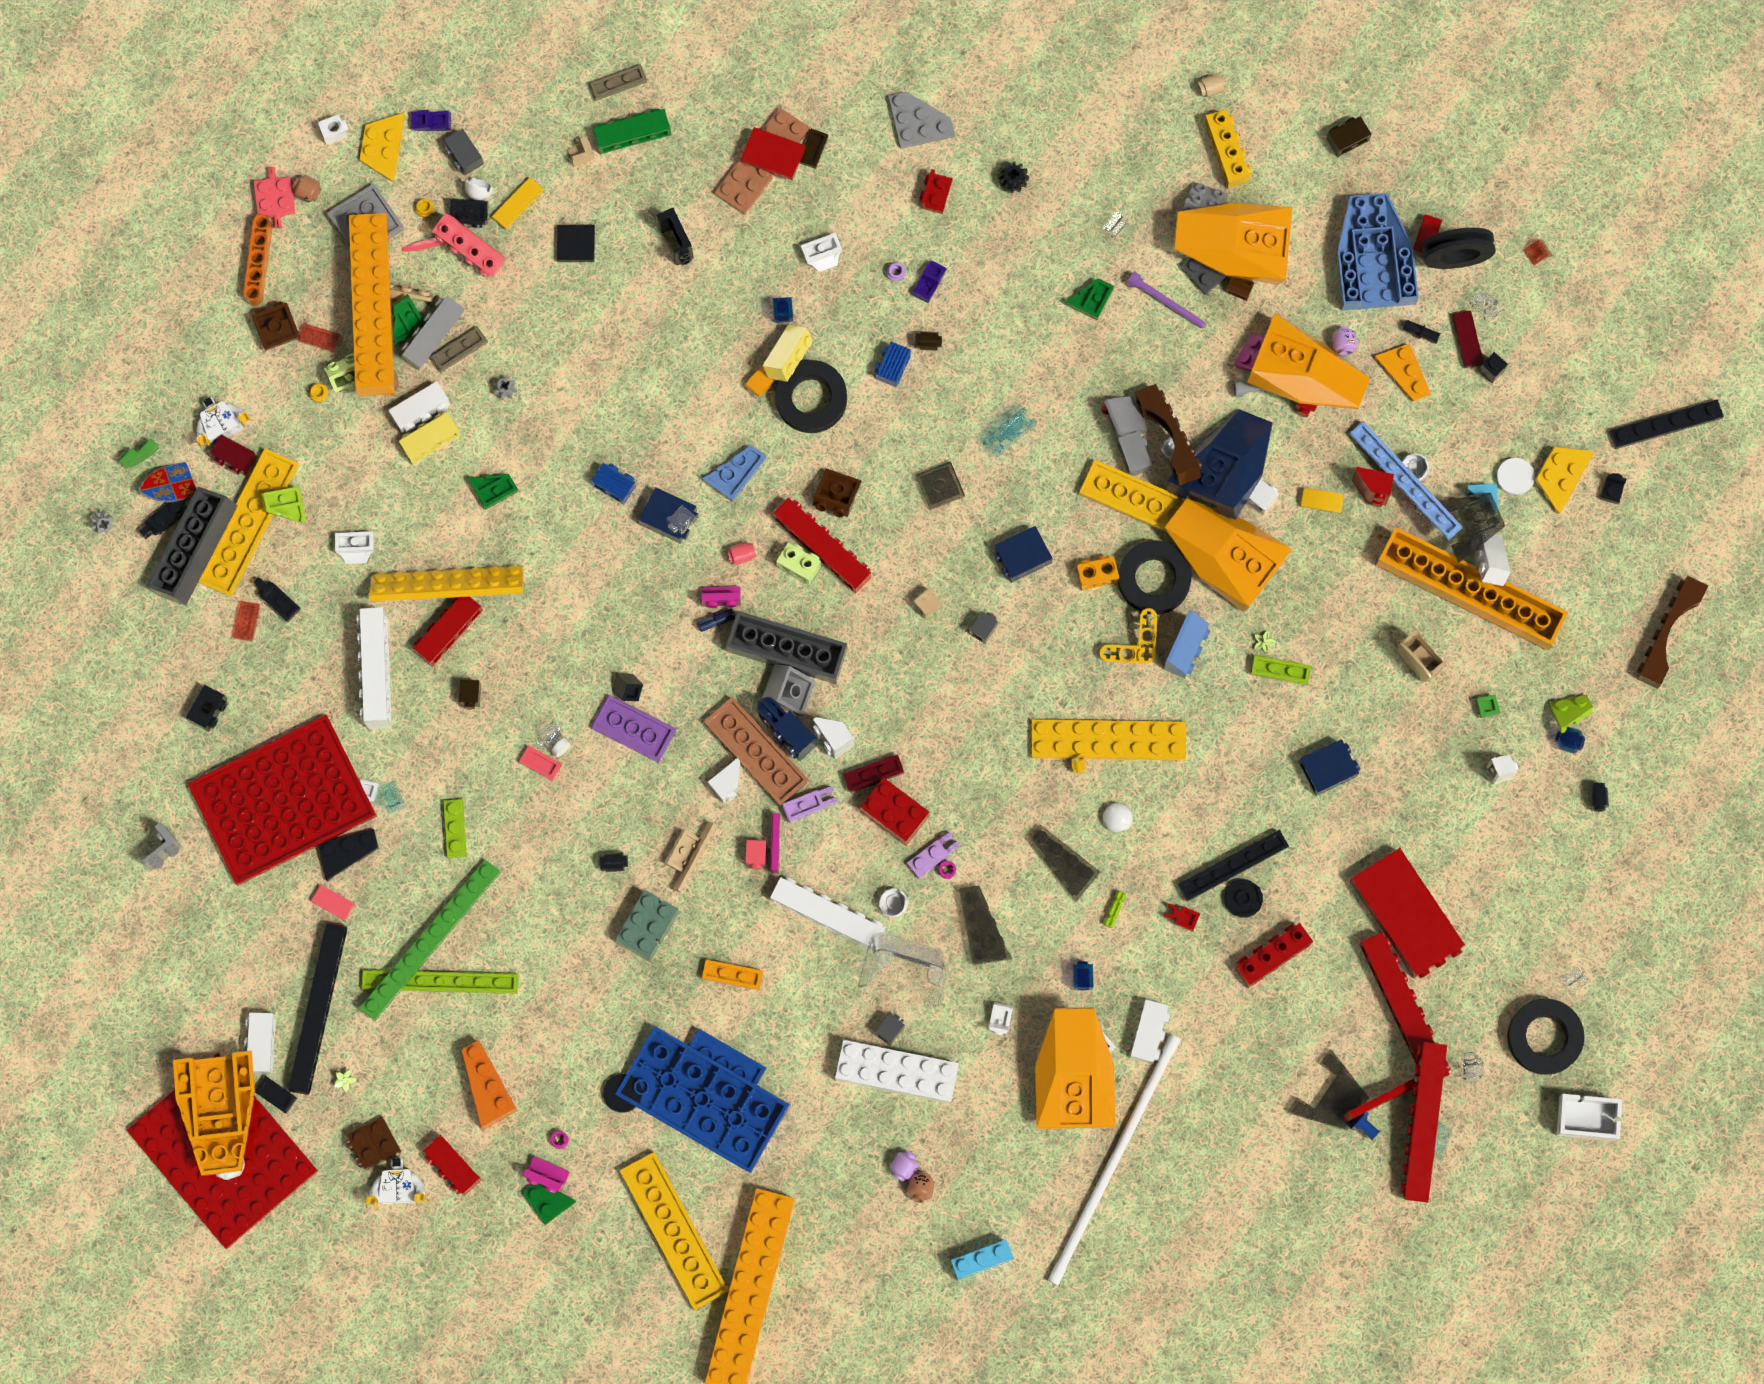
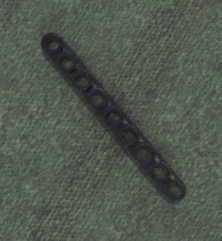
[289,922,347,1095]

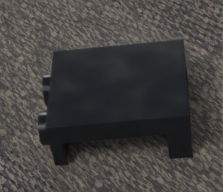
[656,208,694,266]

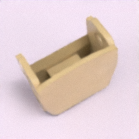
[1398,628,1448,682]

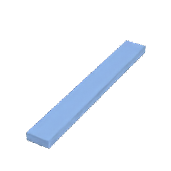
[1349,421,1463,540]

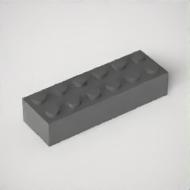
[146,487,238,606]
[726,611,848,684]

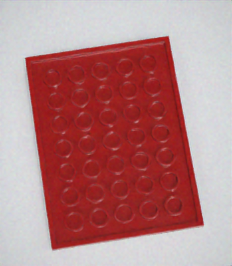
[187,715,377,886]
[127,1053,318,1249]

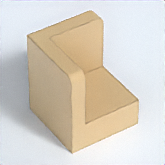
[568,136,595,167]
[913,587,942,619]

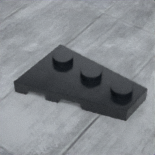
[318,829,379,882]

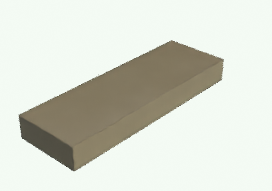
[589,64,647,101]
[430,326,488,373]

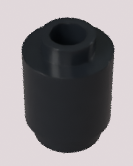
[1588,783,1609,812]
[600,852,628,872]

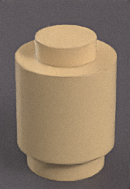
[1197,73,1226,97]

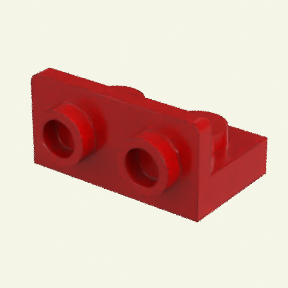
[919,169,953,214]

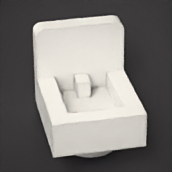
[988,1002,1013,1035]

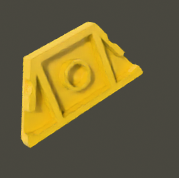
[360,113,405,182]
[1535,447,1594,514]

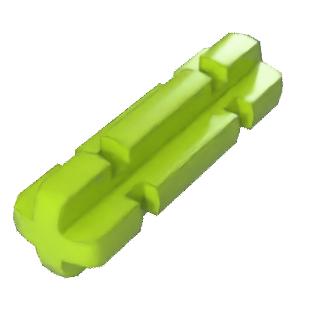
[1104,891,1126,928]

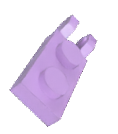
[782,786,839,823]
[907,832,961,879]

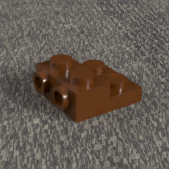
[251,301,301,351]
[812,468,862,518]
[346,1117,401,1171]

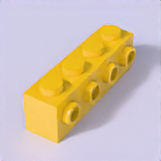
[1204,109,1252,189]

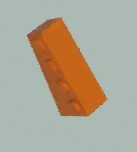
[461,1040,518,1130]

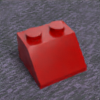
[1352,467,1394,507]

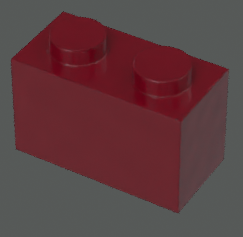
[210,434,257,476]

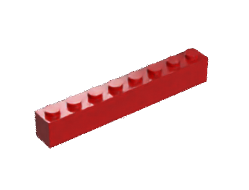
[1359,932,1451,1079]
[1400,1041,1447,1203]

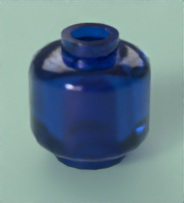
[1555,727,1585,754]

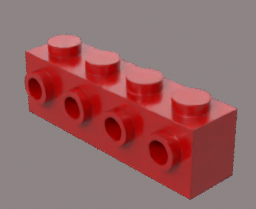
[1235,923,1313,988]

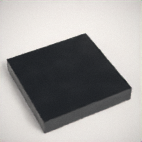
[557,225,595,262]

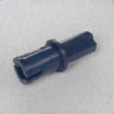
[697,608,735,632]

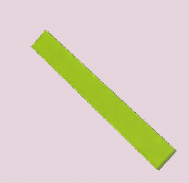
[361,970,519,994]

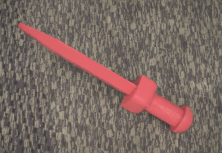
[402,238,450,252]

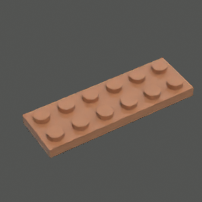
[714,108,810,215]
[704,697,809,807]

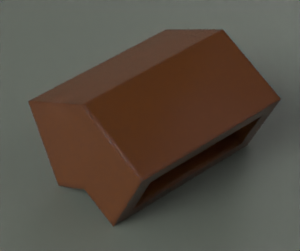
[1226,277,1255,301]

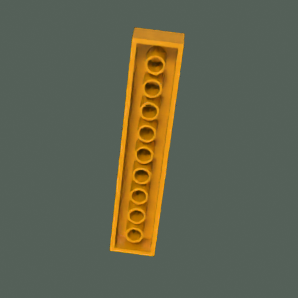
[349,213,395,397]
[1376,527,1568,651]
[705,1188,795,1384]

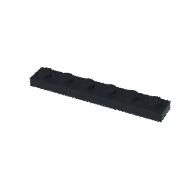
[1609,399,1724,449]
[1178,830,1289,902]

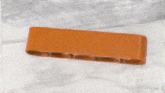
[244,214,273,306]

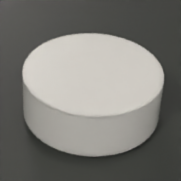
[552,738,570,757]

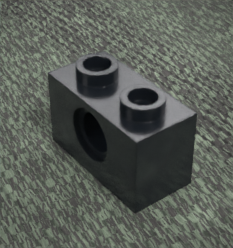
[186,685,228,732]

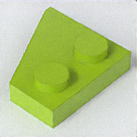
[261,486,306,523]
[1550,694,1593,733]

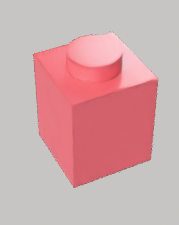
[746,840,767,870]

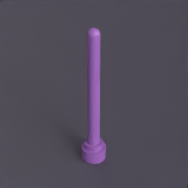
[1126,271,1206,328]

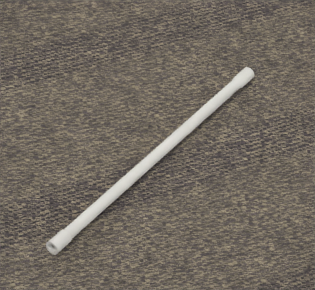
[1047,1034,1181,1286]

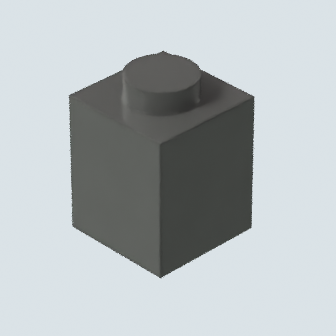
[969,611,998,644]
[875,1013,905,1046]

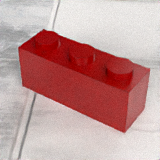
[423,1135,482,1196]

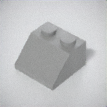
[762,664,815,716]

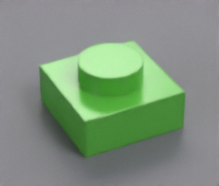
[1476,694,1500,718]

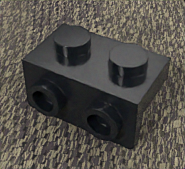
[450,198,489,228]

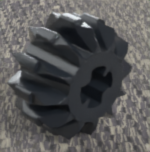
[997,161,1029,194]

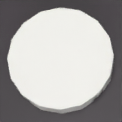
[1497,458,1535,495]

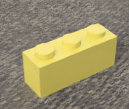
[763,324,813,382]
[399,412,461,465]

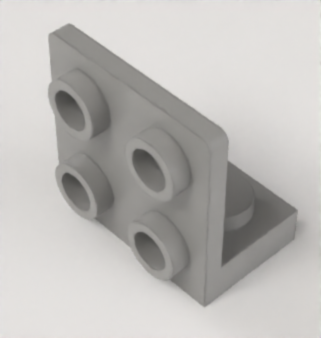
[1182,182,1229,211]
[142,822,182,871]

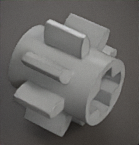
[493,376,517,400]
[89,509,113,534]

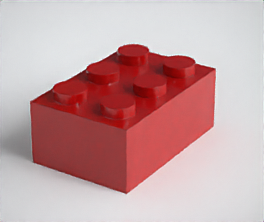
[860,777,930,846]

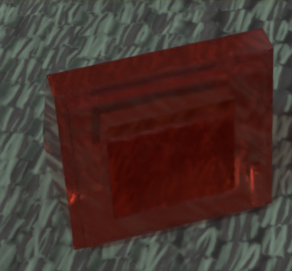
[1524,239,1552,265]

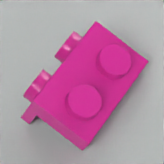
[1234,333,1265,372]
[702,586,741,608]
[523,1156,570,1193]

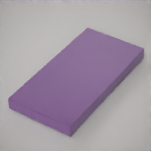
[591,695,677,763]

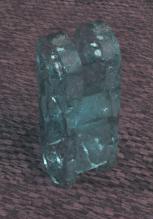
[983,407,1038,458]

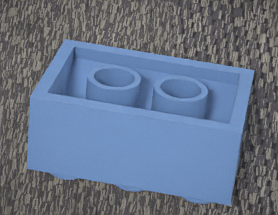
[1164,609,1210,679]

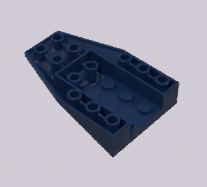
[1166,409,1273,520]

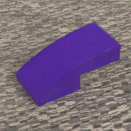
[411,110,451,131]
[912,260,947,303]

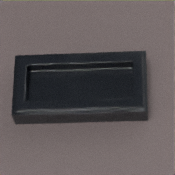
[255,1075,298,1114]

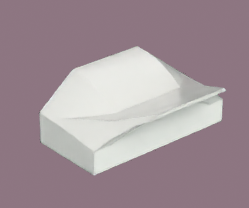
[801,233,842,272]
[335,532,374,564]

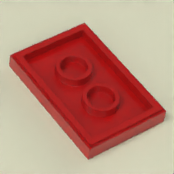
[740,127,806,181]

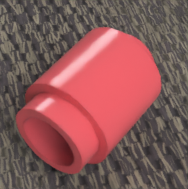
[727,542,756,565]

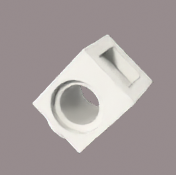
[318,115,349,145]

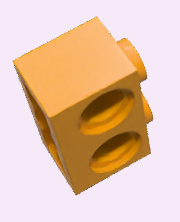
[1076,555,1119,591]

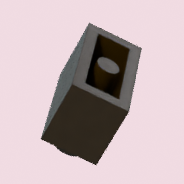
[1327,116,1372,157]

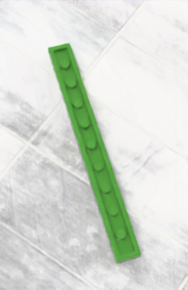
[359,859,501,1021]

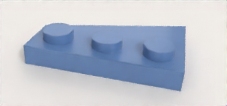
[702,445,767,502]

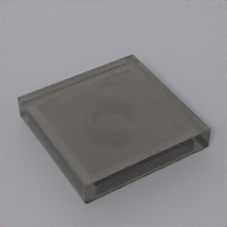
[916,461,965,510]

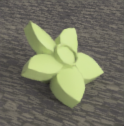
[1254,631,1276,654]
[333,1069,356,1092]

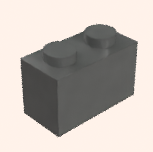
[444,129,484,175]

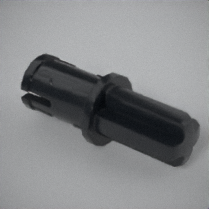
[1403,320,1441,344]

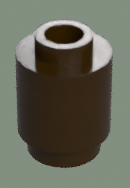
[915,331,942,351]

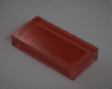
[298,323,340,353]
[233,601,261,642]

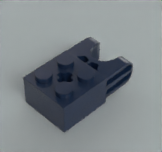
[758,697,817,761]

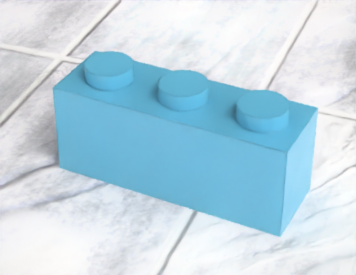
[951,1239,1014,1281]

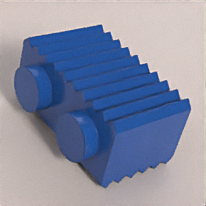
[874,342,911,388]
[591,463,636,505]

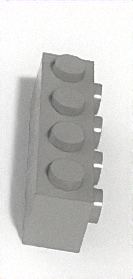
[401,296,465,370]

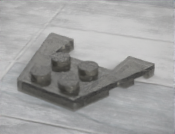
[1437,492,1505,563]
[1287,1049,1369,1131]

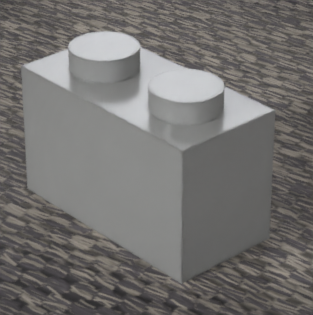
[1117,431,1154,476]

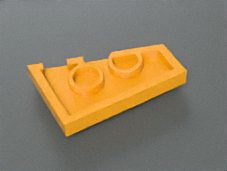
[1374,343,1431,402]

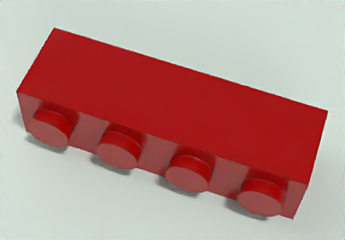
[413,596,483,667]

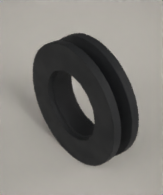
[1422,227,1496,269]
[775,360,847,433]
[1118,541,1192,615]
[1507,999,1585,1075]

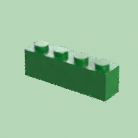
[593,109,671,154]

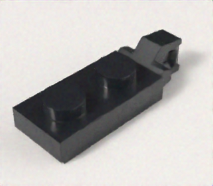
[139,501,187,539]
[253,577,301,622]

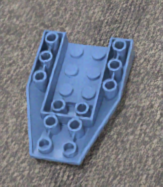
[1337,193,1419,311]

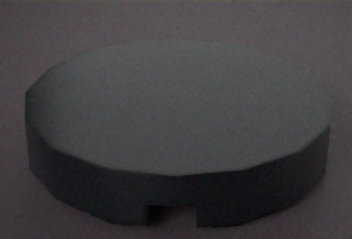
[1224,879,1263,918]
[603,1074,642,1113]

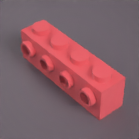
[432,213,508,277]

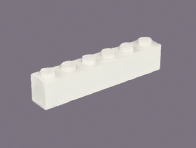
[770,877,885,952]

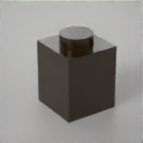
[459,680,481,710]

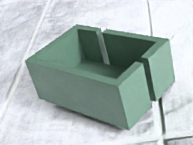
[615,890,680,962]

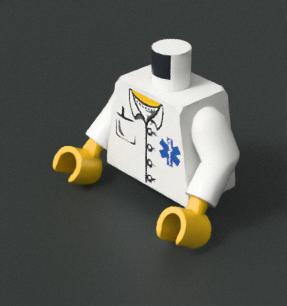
[196,397,252,448]
[365,1158,428,1209]

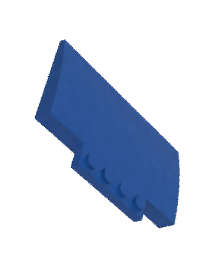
[615,1026,791,1173]

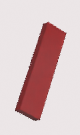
[1343,1078,1417,1122]

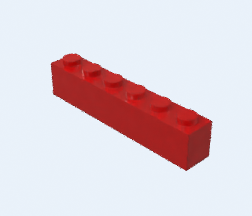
[773,497,871,594]

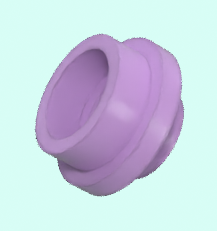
[887,263,906,281]

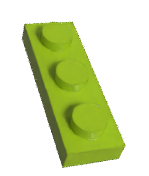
[1251,655,1311,686]
[444,799,467,859]

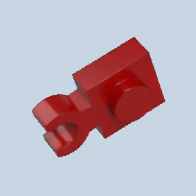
[1164,904,1201,932]

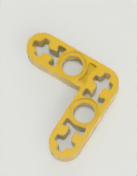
[1099,608,1157,664]

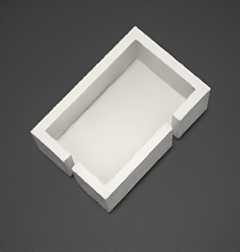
[1557,1094,1622,1142]

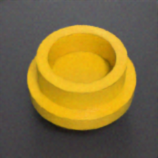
[416,199,434,217]
[309,384,329,402]
[1072,755,1087,774]

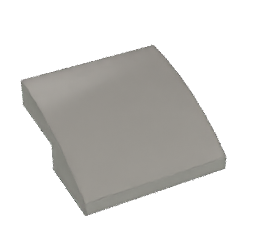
[1104,397,1148,436]

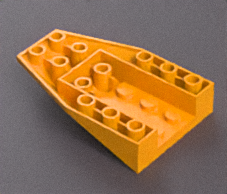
[1174,203,1293,285]
[1247,313,1370,409]
[1164,498,1292,612]
[1035,1007,1116,1129]

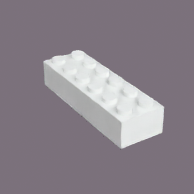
[357,607,392,729]
[835,1040,959,1105]

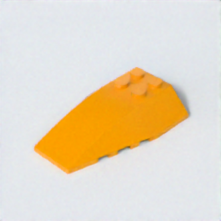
[173,1051,255,1176]

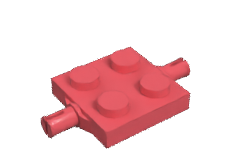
[254,167,296,229]

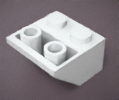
[812,717,854,759]

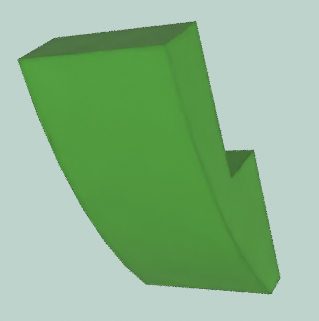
[119,438,159,469]

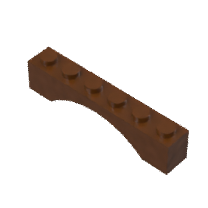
[1135,384,1202,486]
[1636,576,1709,689]

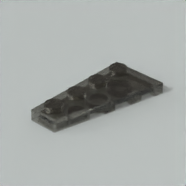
[1028,824,1101,903]
[959,886,1012,965]

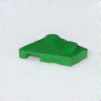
[1065,278,1114,320]
[392,294,426,345]
[468,474,519,510]
[522,1183,576,1225]

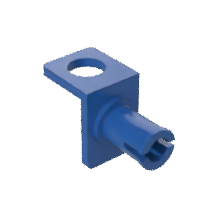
[1337,1102,1380,1140]

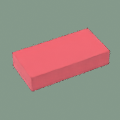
[519,745,562,781]
[311,885,355,921]

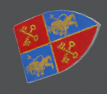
[139,462,196,502]

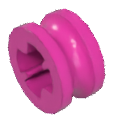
[939,861,956,879]
[551,1131,569,1149]

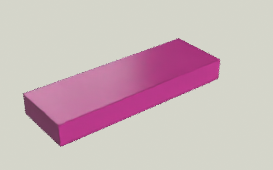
[771,813,781,874]

